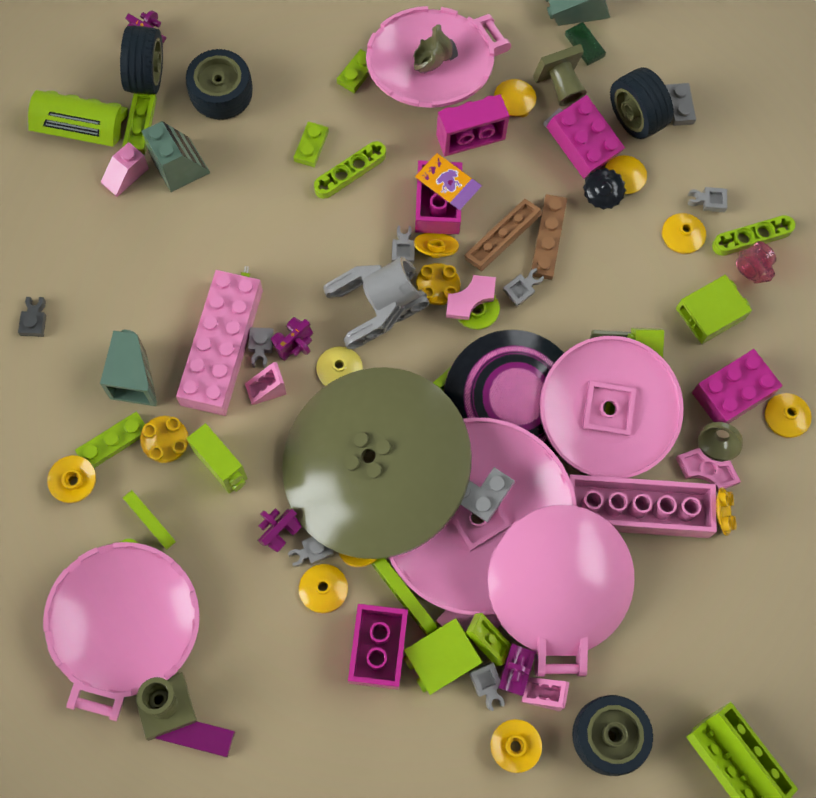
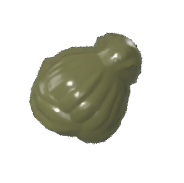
[413,24,453,73]

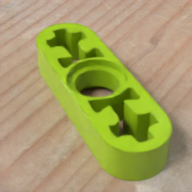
[122,490,176,550]

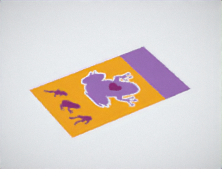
[415,153,482,210]

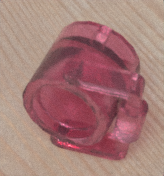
[736,241,776,284]

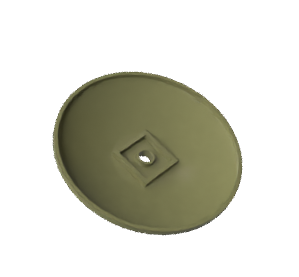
[282,367,472,559]

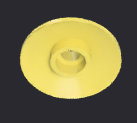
[316,346,363,386]

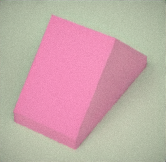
[245,362,286,405]
[522,677,569,711]

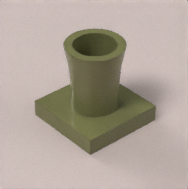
[533,44,587,106]
[134,672,198,741]

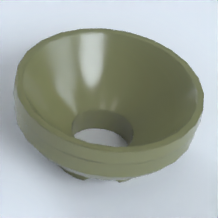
[698,422,743,461]

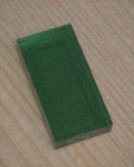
[565,22,606,66]

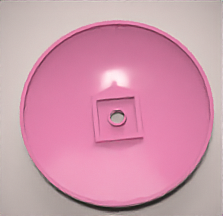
[389,417,577,615]

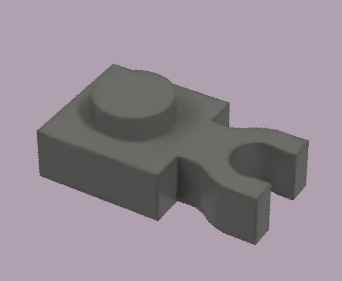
[18,297,46,337]

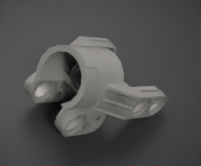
[323,257,429,349]

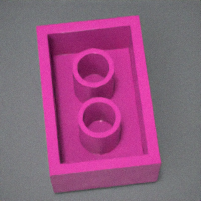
[436,94,510,157]
[546,95,625,179]
[415,160,462,235]
[692,349,783,424]
[348,604,408,690]

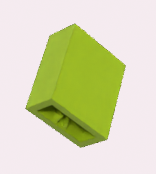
[676,274,752,344]
[186,423,248,493]
[403,618,484,695]

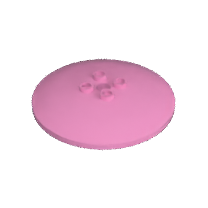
[540,336,684,478]

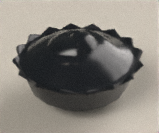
[583,168,626,210]

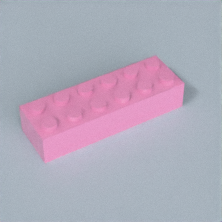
[176,270,263,416]
[569,474,717,538]

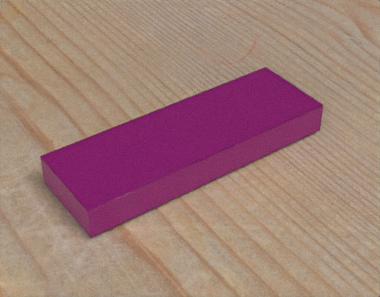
[155,722,235,758]

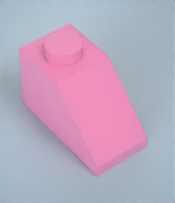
[101,142,149,197]

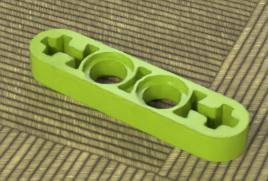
[314,141,386,199]
[712,215,795,256]
[371,558,438,635]

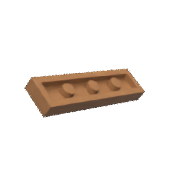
[531,194,567,280]
[464,199,542,272]

